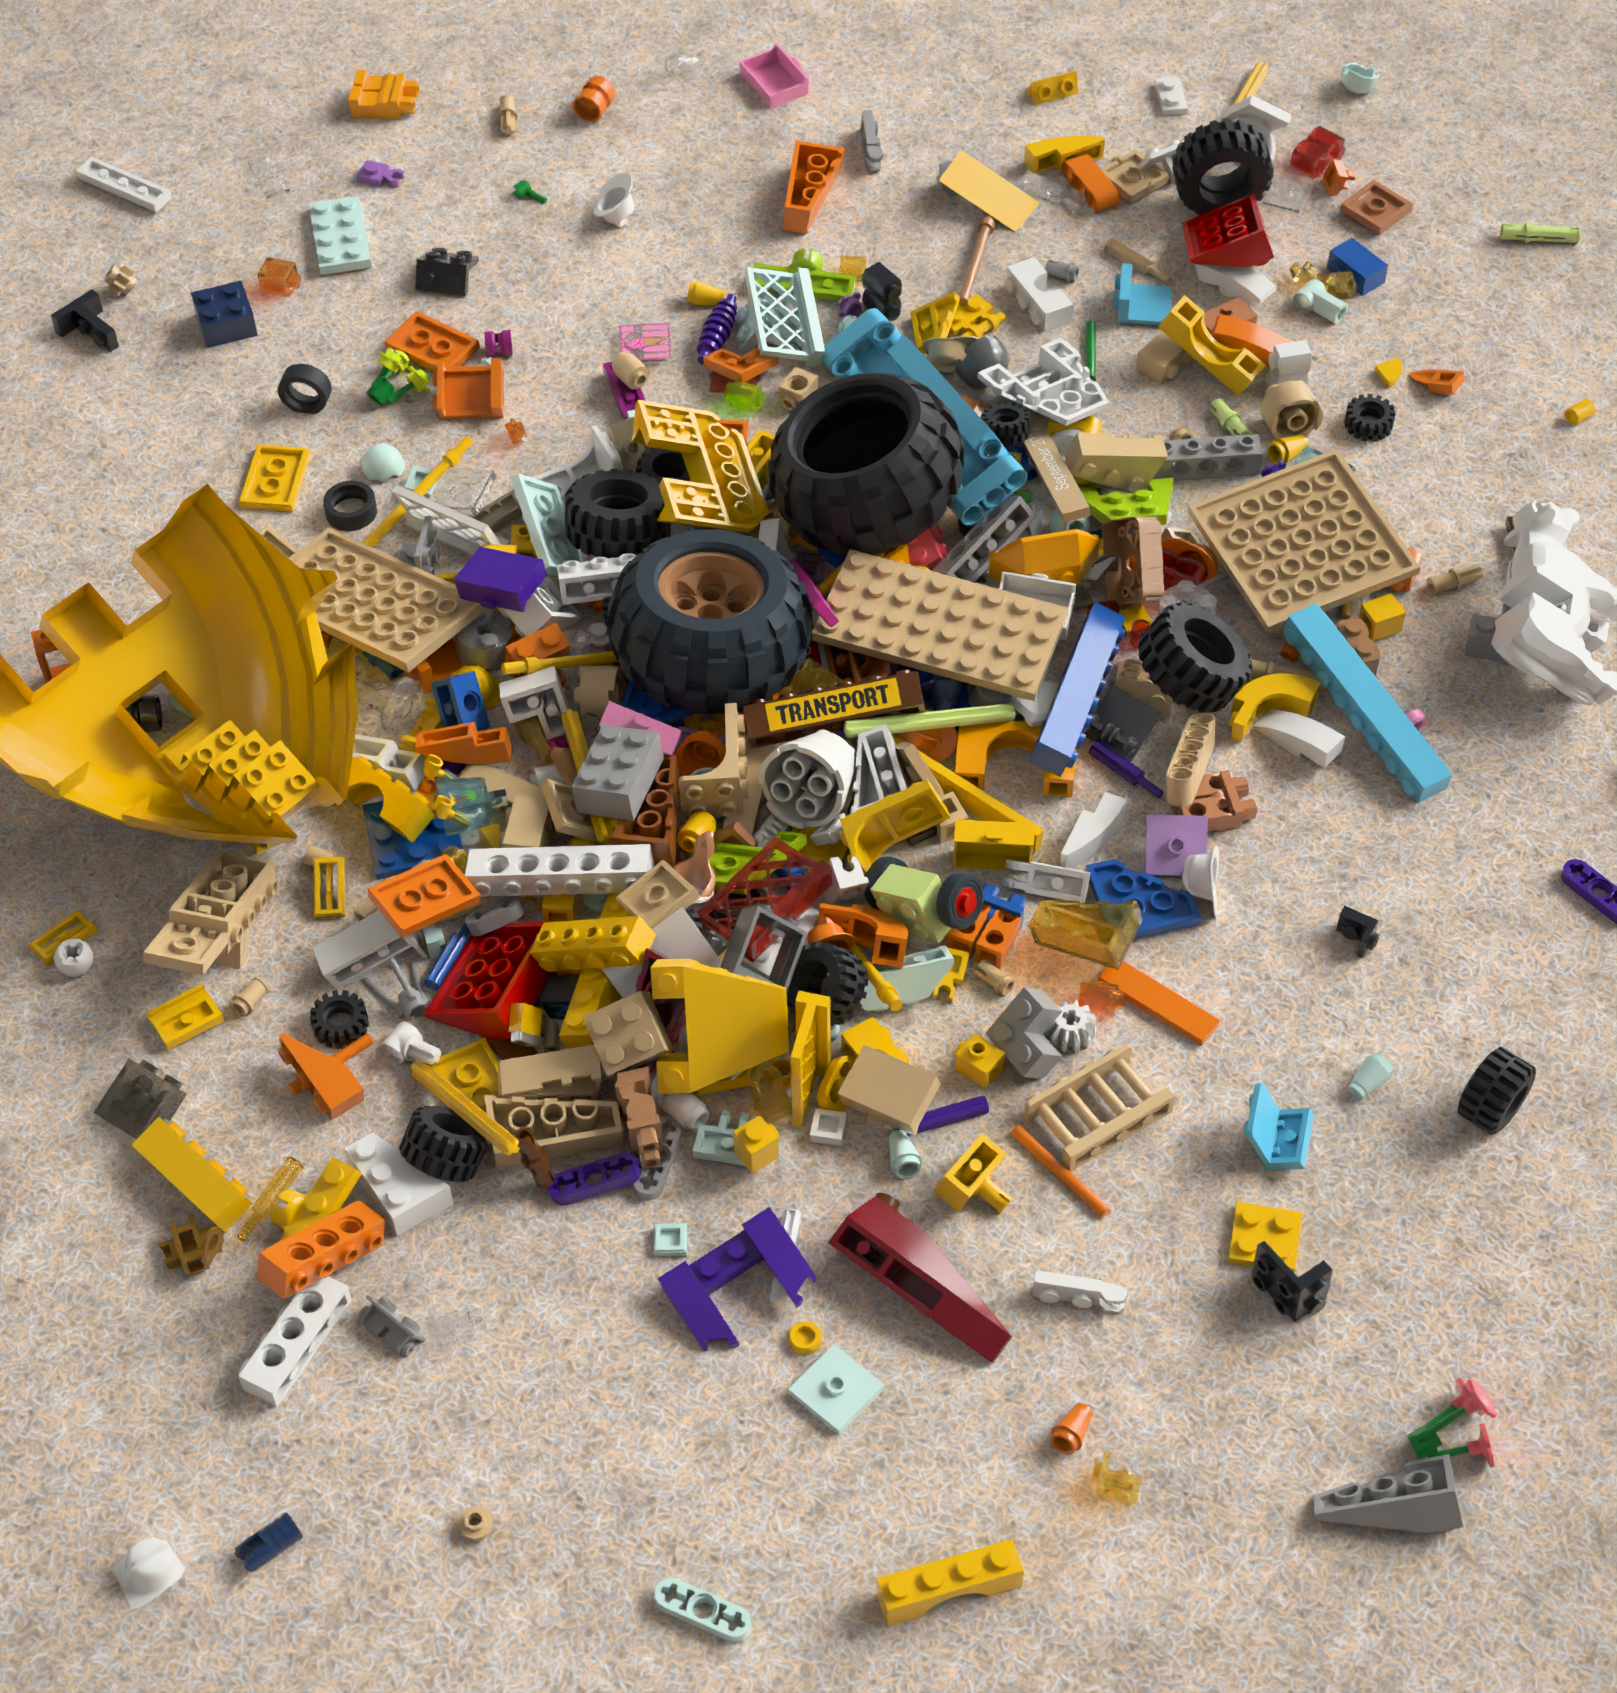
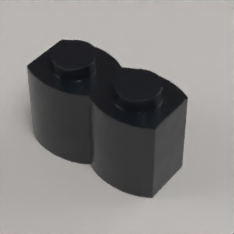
[862,262,902,321]

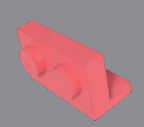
[906,524,950,571]

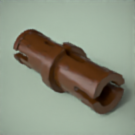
[513,1127,556,1188]

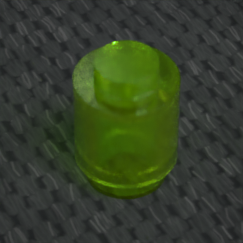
[724,381,766,412]

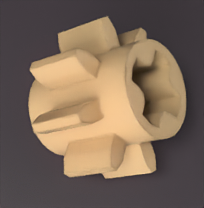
[104,263,137,297]

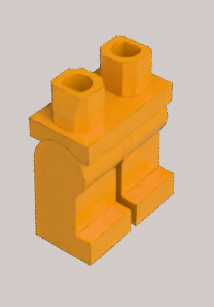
[348,70,420,120]

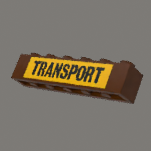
[743,670,925,748]

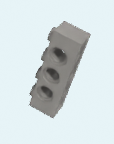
[1153,434,1263,481]
[932,496,1037,582]

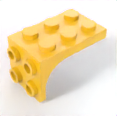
[839,779,951,877]

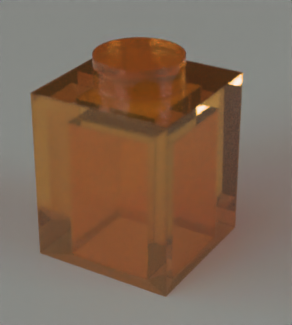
[257,257,301,297]

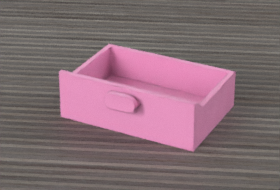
[739,43,809,108]
[599,701,681,755]

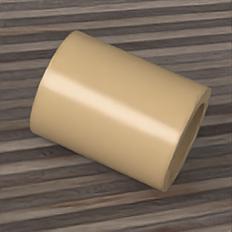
[303,845,338,873]

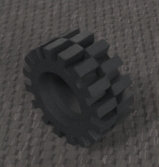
[1344,394,1396,442]
[981,402,1030,447]
[310,990,369,1049]

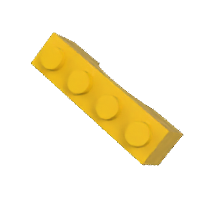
[1158,295,1265,396]
[347,755,435,843]
[876,1539,1024,1626]

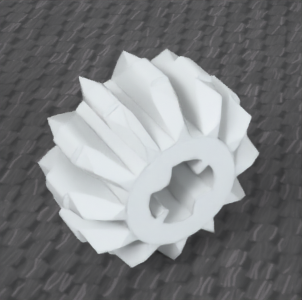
[1044,999,1097,1053]

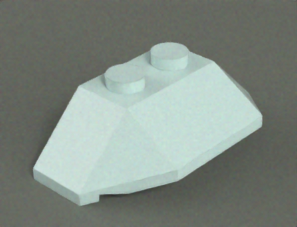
[826,945,954,1011]

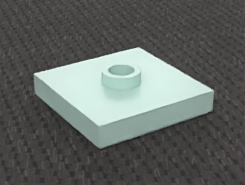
[788,1344,884,1435]

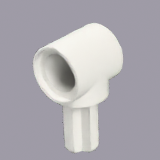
[381,1021,441,1065]

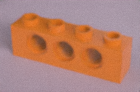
[256,1200,386,1299]

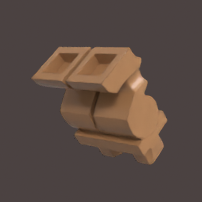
[615,1066,664,1169]

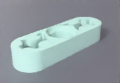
[655,1578,751,1643]

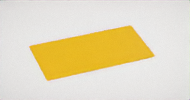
[939,151,1040,232]

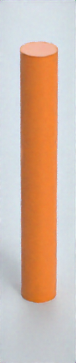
[288,1033,373,1095]

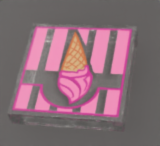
[618,322,673,366]

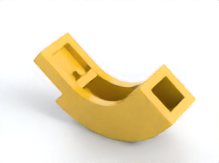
[1229,673,1321,743]

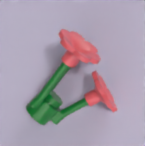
[1407,1377,1497,1468]

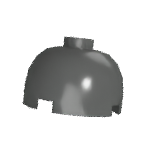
[955,335,1009,388]

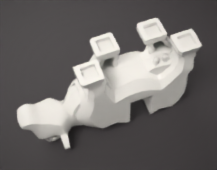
[1491,500,1617,705]

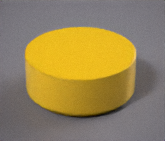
[788,1321,822,1355]

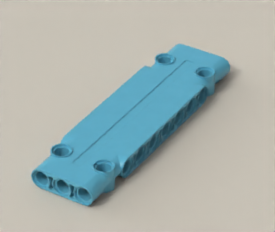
[820,308,1027,526]

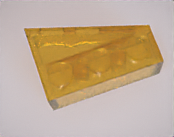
[1028,900,1143,970]

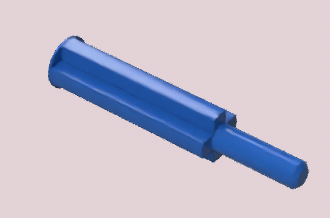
[424,922,469,991]

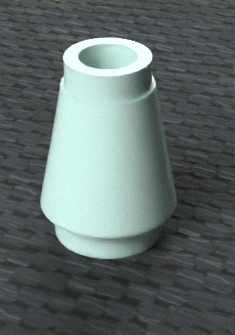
[1347,1053,1393,1100]
[888,1130,922,1179]

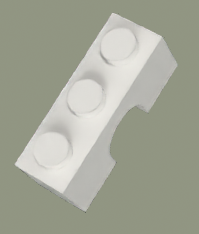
[1005,257,1073,332]

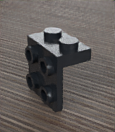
[415,247,479,296]
[1252,1241,1333,1322]

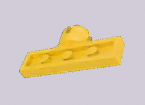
[270,1157,362,1242]

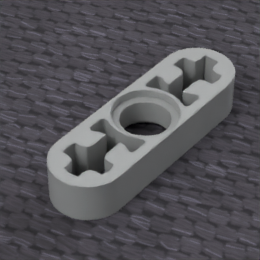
[634,1115,682,1201]

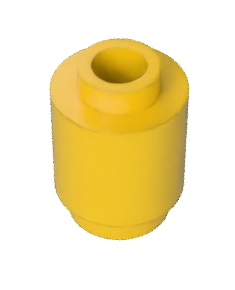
[677,811,716,854]

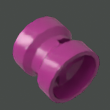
[484,329,513,358]

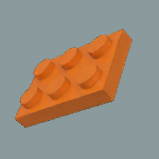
[384,311,480,371]
[367,854,481,938]

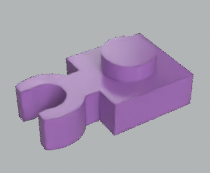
[356,160,404,187]

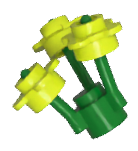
[366,348,430,406]

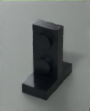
[51,289,119,352]

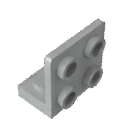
[399,516,440,575]

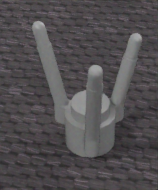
[363,957,430,1020]

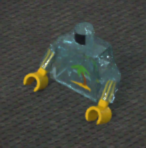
[423,754,508,836]

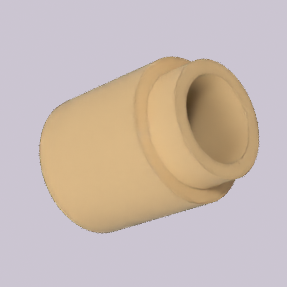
[612,352,649,389]

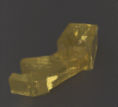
[1289,262,1358,300]
[513,715,554,766]

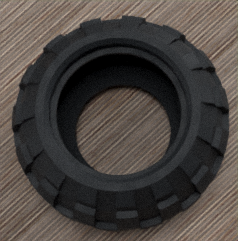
[768,372,964,555]

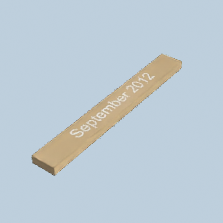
[1022,410,1091,523]

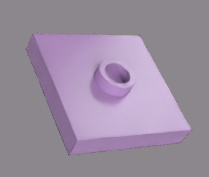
[1145,814,1208,876]

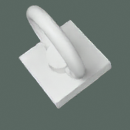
[1220,96,1291,167]

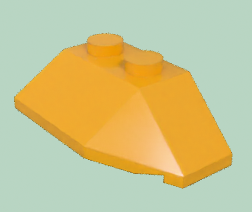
[988,529,1100,584]

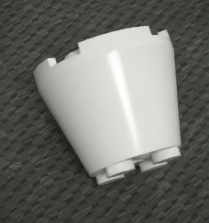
[759,729,857,829]

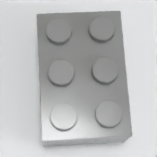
[571,724,664,821]

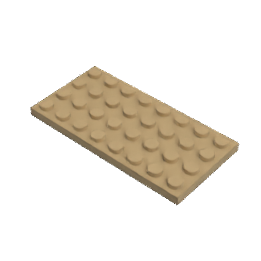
[289,528,488,672]
[812,549,1068,701]

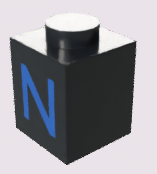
[539,976,579,1020]

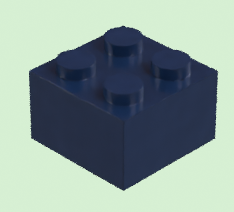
[191,280,258,348]

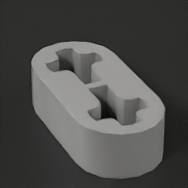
[465,896,524,936]

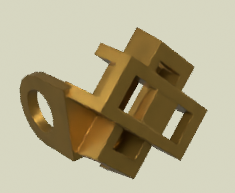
[159,1214,224,1277]

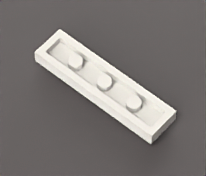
[76,157,172,212]

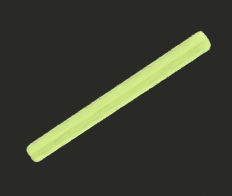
[844,703,1015,738]

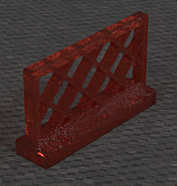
[697,837,832,963]

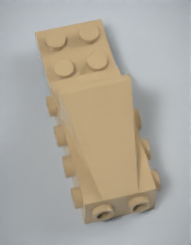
[143,850,279,975]

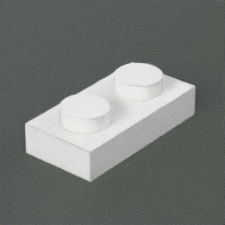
[1154,77,1188,116]

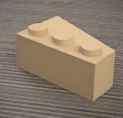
[497,1044,602,1102]

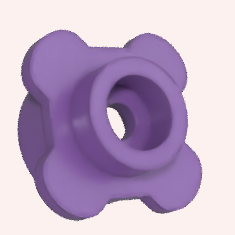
[838,292,863,318]

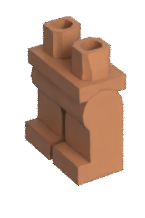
[1171,770,1257,832]

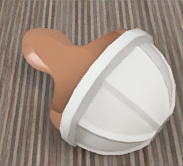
[673,831,716,913]

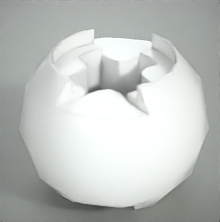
[54,939,93,977]

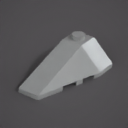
[1313,1454,1464,1533]

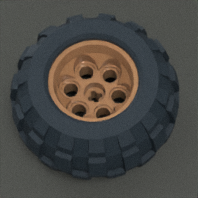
[608,530,812,715]

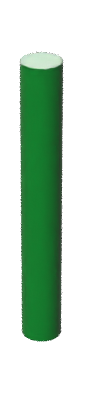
[1085,321,1096,381]

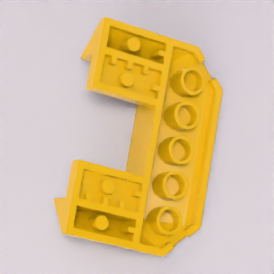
[631,400,769,533]

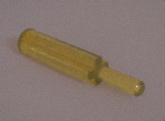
[237,1156,304,1241]

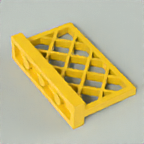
[791,991,831,1127]

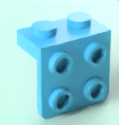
[1113,263,1172,325]
[1244,1083,1314,1171]

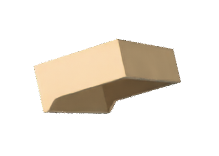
[837,1045,941,1136]

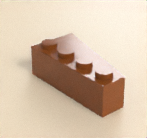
[611,754,680,868]

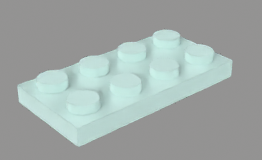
[309,196,372,275]
[511,474,583,576]

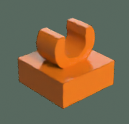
[1322,159,1355,196]

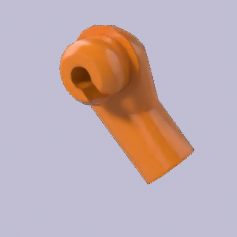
[417,777,438,820]

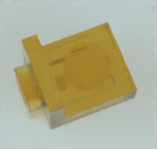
[1091,1450,1142,1504]

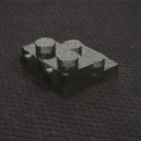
[93,1058,187,1140]

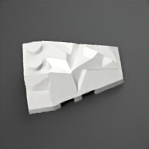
[977,338,1109,426]

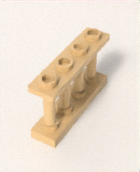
[1024,1043,1175,1172]

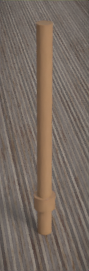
[959,213,995,306]

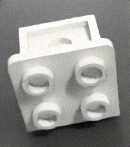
[531,425,621,507]

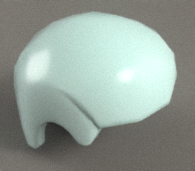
[1340,63,1380,94]
[361,443,405,482]

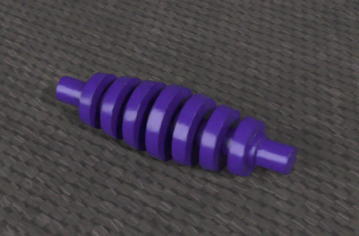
[697,294,738,365]

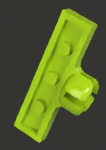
[753,249,856,301]

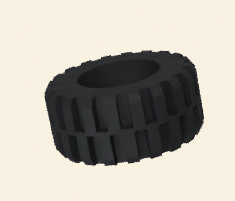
[1172,119,1274,215]
[565,469,671,559]
[1138,602,1252,713]

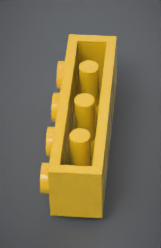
[530,915,656,972]
[132,1117,253,1233]

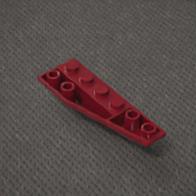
[828,1196,1013,1364]

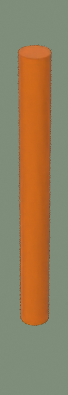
[1011,1125,1111,1218]

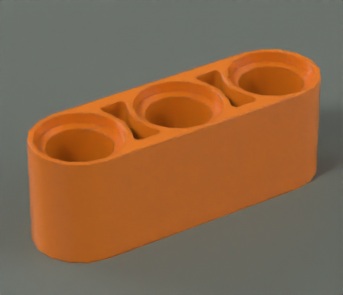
[1061,154,1119,213]

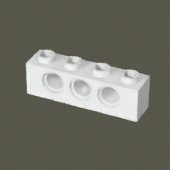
[238,1276,352,1407]

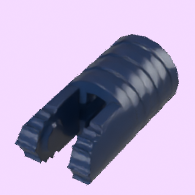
[234,1512,303,1572]

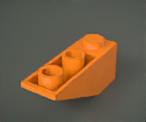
[277,1033,364,1120]

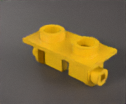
[1026,70,1079,105]

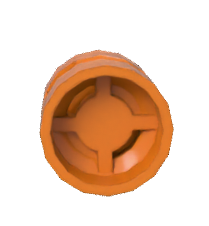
[572,76,615,122]

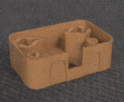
[1102,516,1164,606]

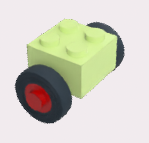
[864,857,983,943]

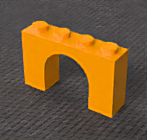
[955,721,1076,797]

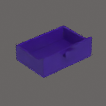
[454,547,547,612]

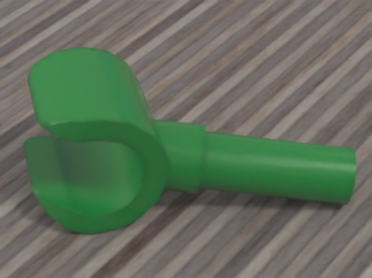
[513,180,548,204]

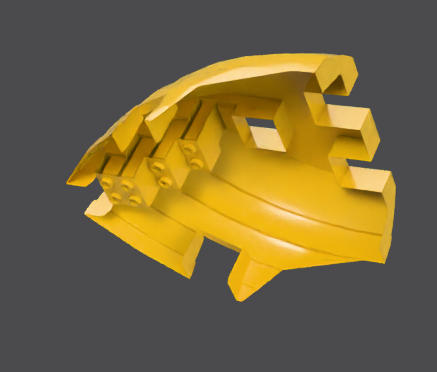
[0,484,358,845]

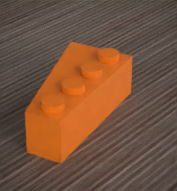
[781,140,845,234]

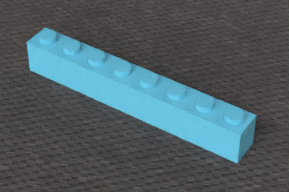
[1283,603,1453,803]

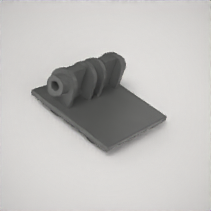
[1083,685,1162,762]

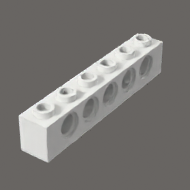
[465,844,655,897]

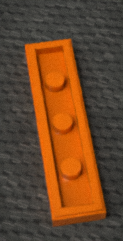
[1098,957,1220,1046]

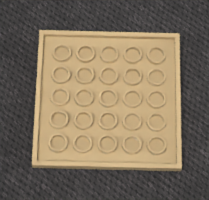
[1188,449,1420,634]

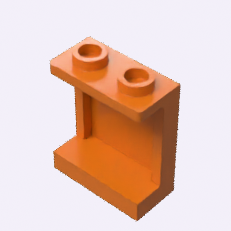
[432,358,504,419]

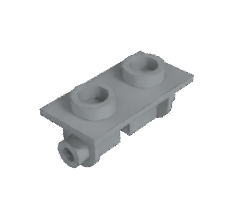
[359,1295,426,1356]

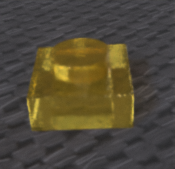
[839,256,866,282]

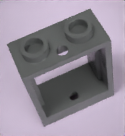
[720,904,808,993]

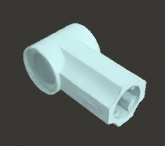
[1293,279,1349,323]

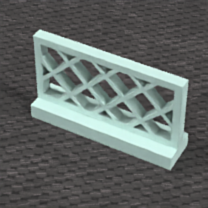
[744,267,825,367]

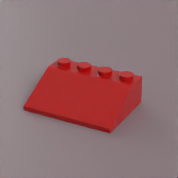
[1181,194,1274,267]
[424,922,552,1039]

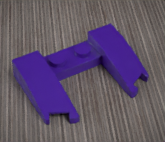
[657,1207,817,1351]

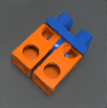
[946,883,1026,970]

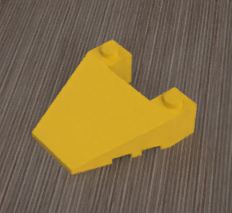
[651,959,789,1094]

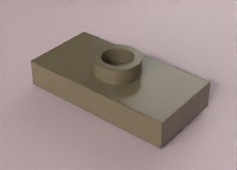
[607,417,646,473]
[469,489,523,533]

